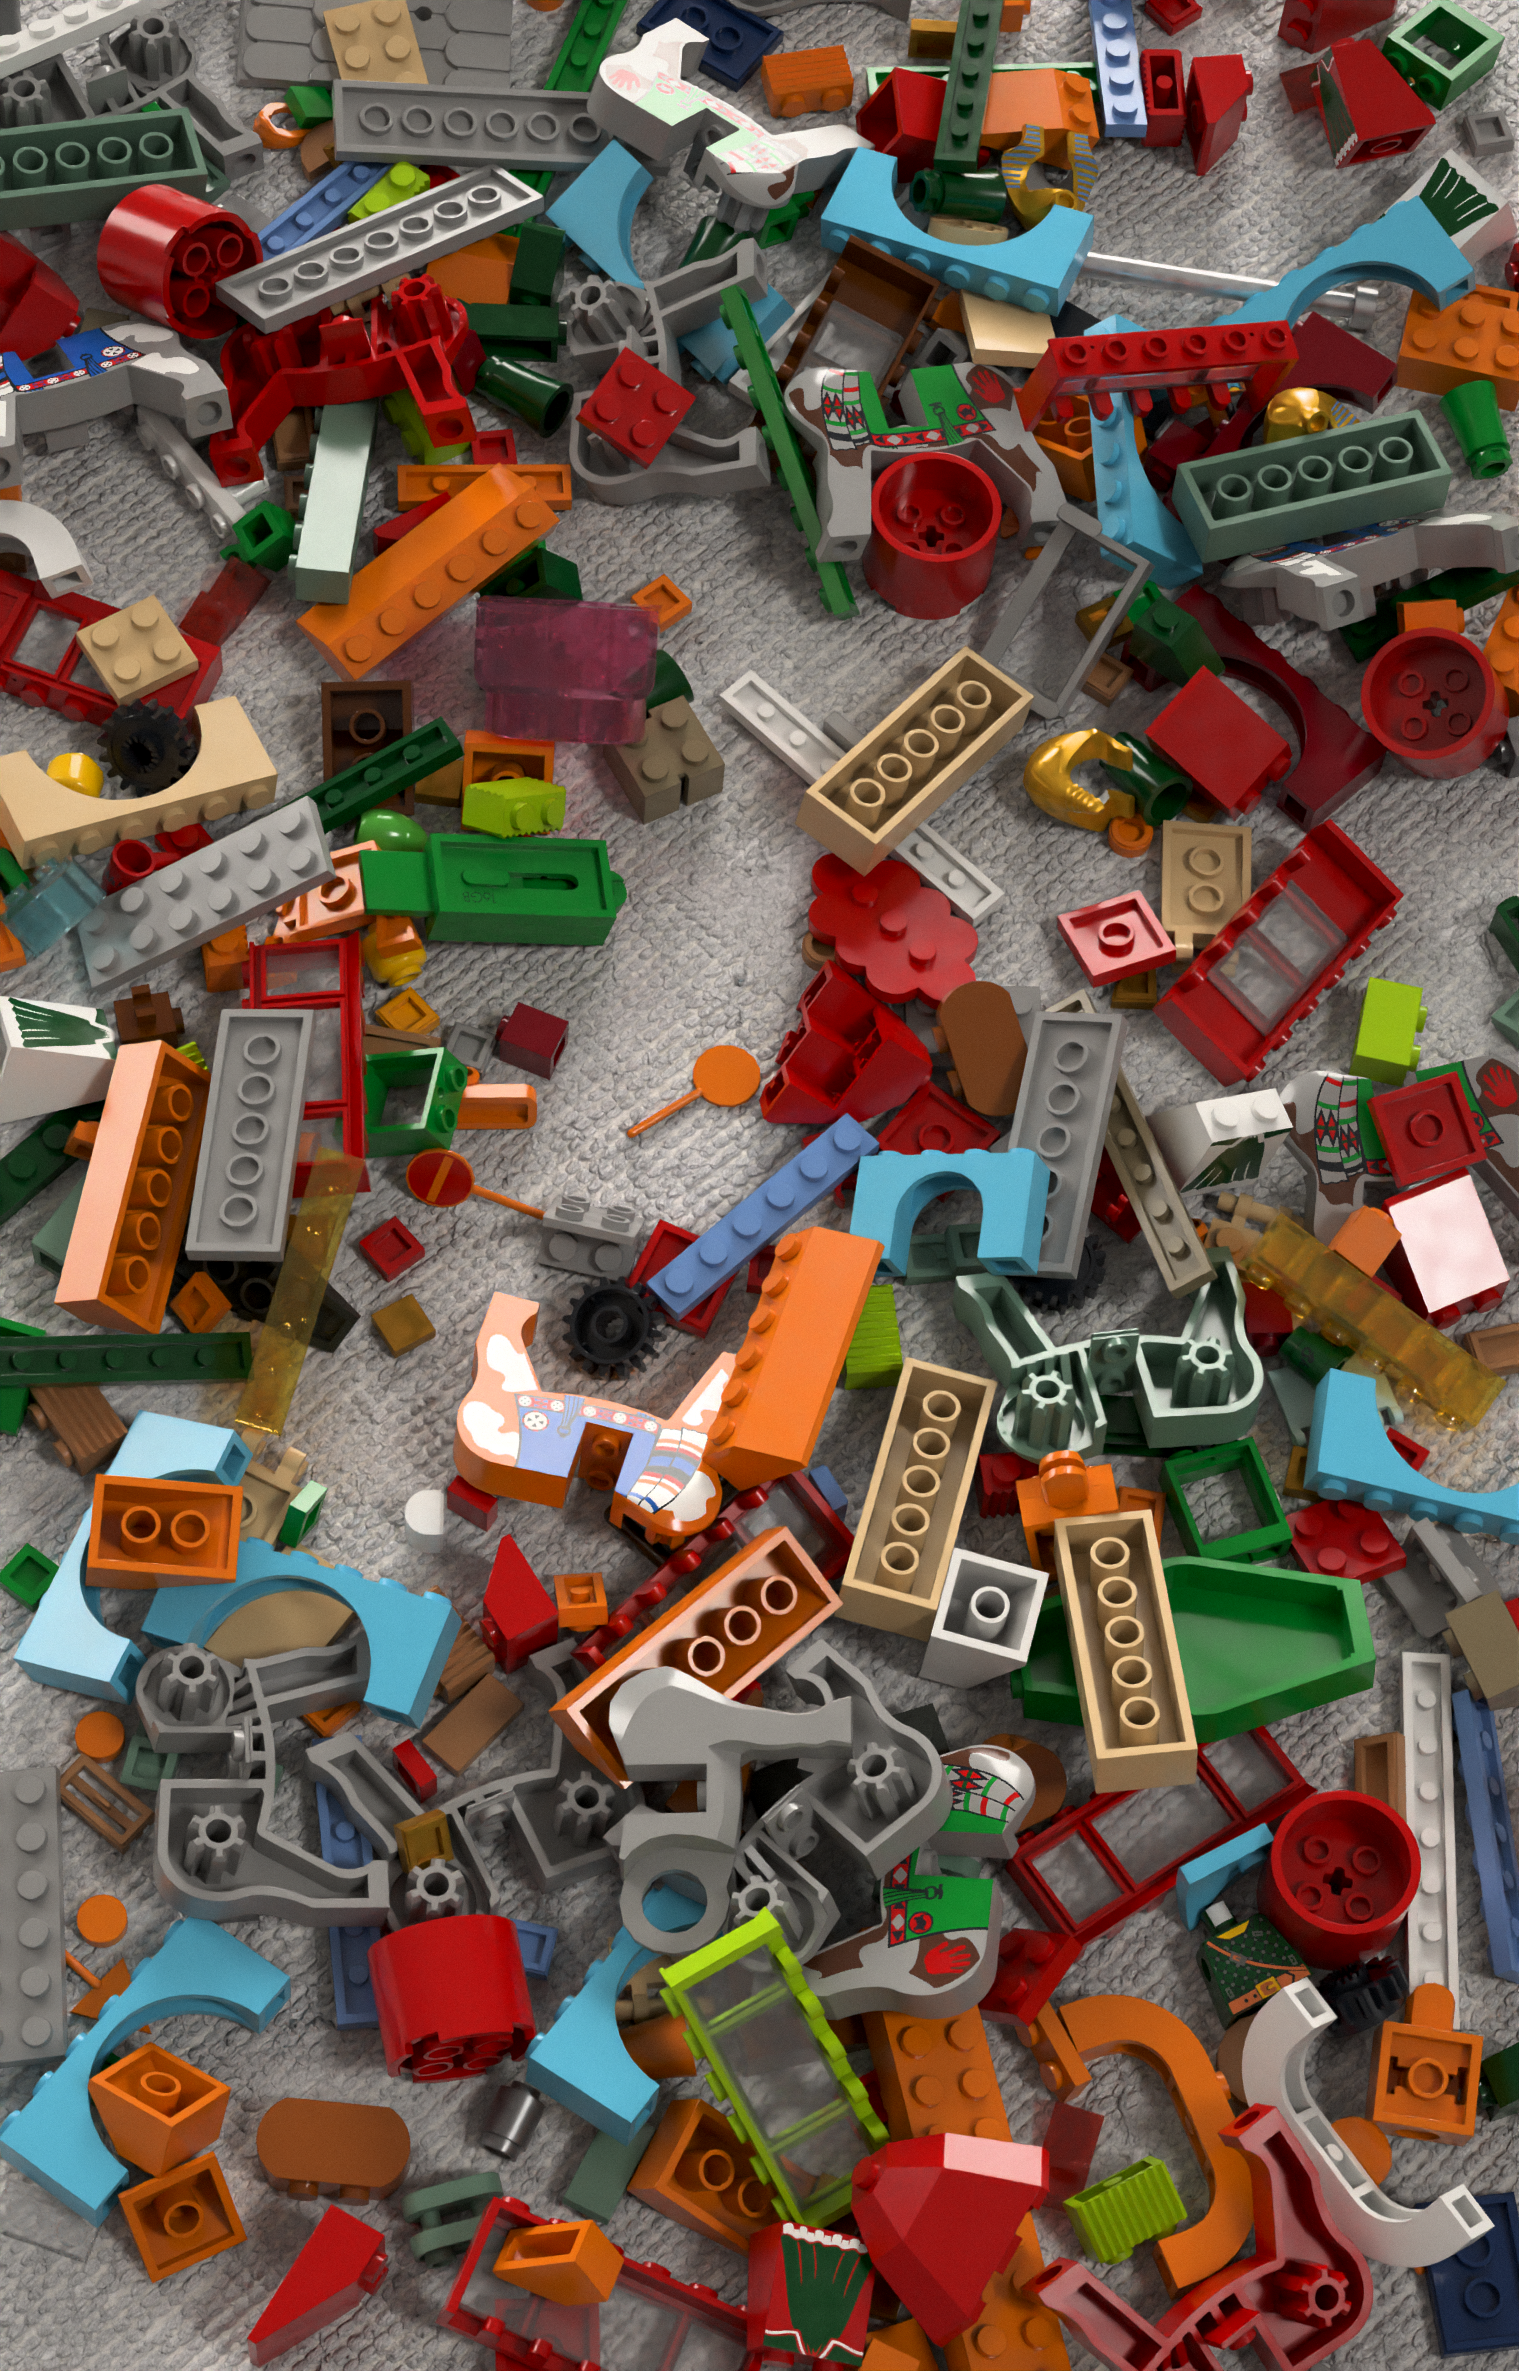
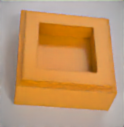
[375,986,440,1035]

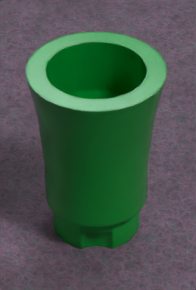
[1439,380,1513,480]

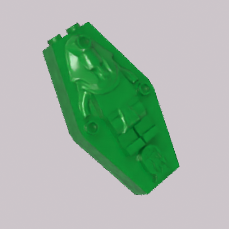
[1009,1556,1376,1744]

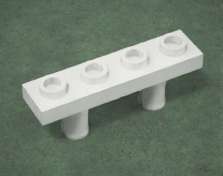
[136,406,270,544]

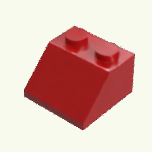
[1185,54,1253,176]
[479,1534,559,1675]

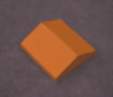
[426,233,520,304]

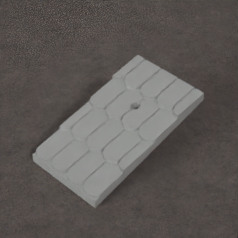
[236,0,513,90]

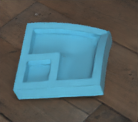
[1176,1823,1274,1932]

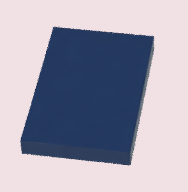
[636,0,784,93]
[1412,2192,1519,2359]

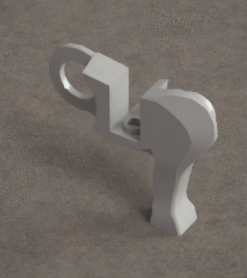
[609,1666,854,1957]

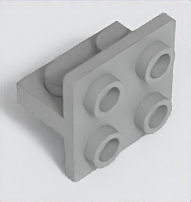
[537,1195,645,1281]
[1380,1517,1503,1641]

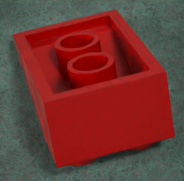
[247,2204,389,2368]

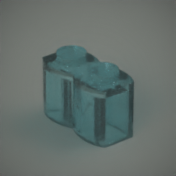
[0,853,107,958]

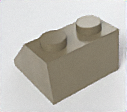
[1442,1589,1519,1711]

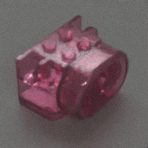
[474,595,662,744]

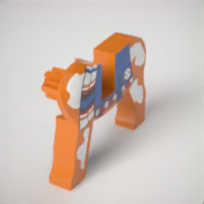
[453,1292,736,1551]

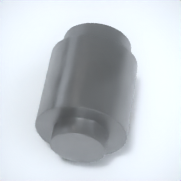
[479,2081,546,2162]

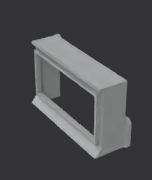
[979,503,1155,719]

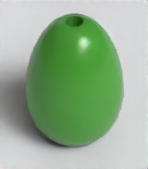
[353,808,428,852]

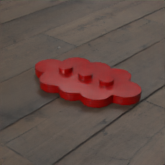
[808,853,978,1010]

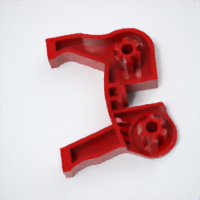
[209,274,477,488]
[1020,2103,1373,2371]

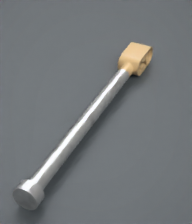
[927,216,1378,330]

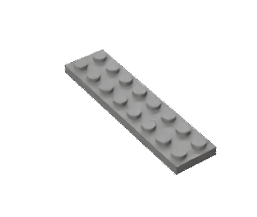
[332,79,670,176]
[215,164,544,334]

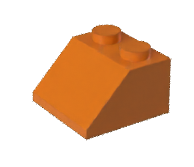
[461,730,555,834]
[88,2042,231,2178]

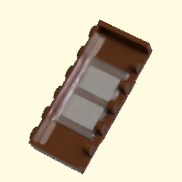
[748,234,941,488]

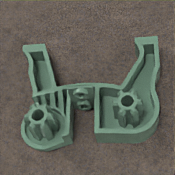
[952,1246,1264,1465]

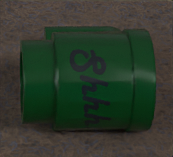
[1277,1319,1359,1391]

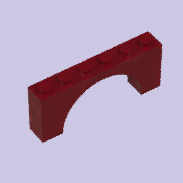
[1162,311,1398,567]
[1120,584,1387,833]

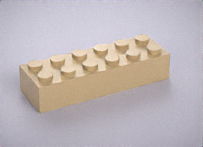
[795,645,1035,877]
[834,1357,998,1642]
[1054,1509,1198,1794]

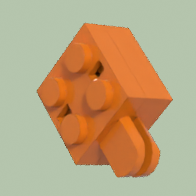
[1016,1450,1121,1581]
[1364,1983,1483,2147]

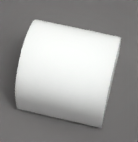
[405,1490,444,1553]

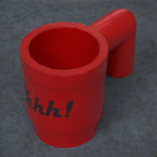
[101,839,182,897]

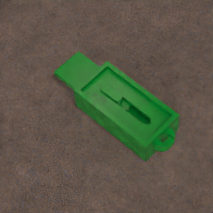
[358,833,627,946]

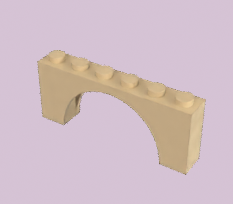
[0,696,278,870]

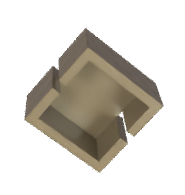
[603,695,725,825]

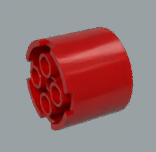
[97,184,263,339]
[862,452,1002,620]
[1361,627,1509,779]
[1256,1790,1421,1971]
[367,1914,537,2084]

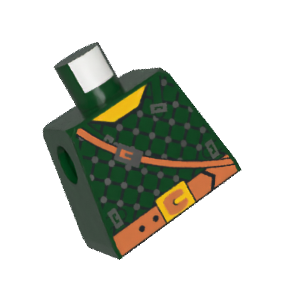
[1196,1901,1313,2031]

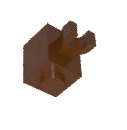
[113,984,185,1049]

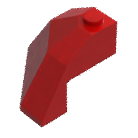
[0,231,81,361]
[759,959,933,1124]
[851,2133,1049,2348]

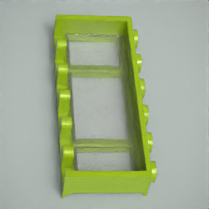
[659,1906,891,2229]

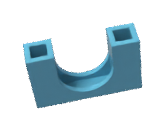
[849,1148,1050,1277]

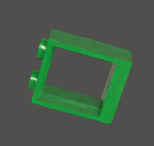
[1381,0,1505,111]
[332,1047,468,1159]
[1158,1436,1293,1565]

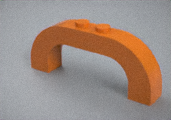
[1056,1994,1254,2301]

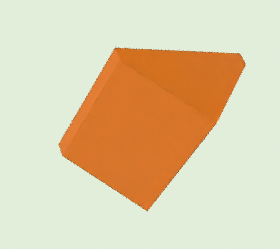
[117,2151,248,2283]

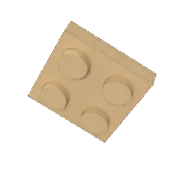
[76,594,199,706]

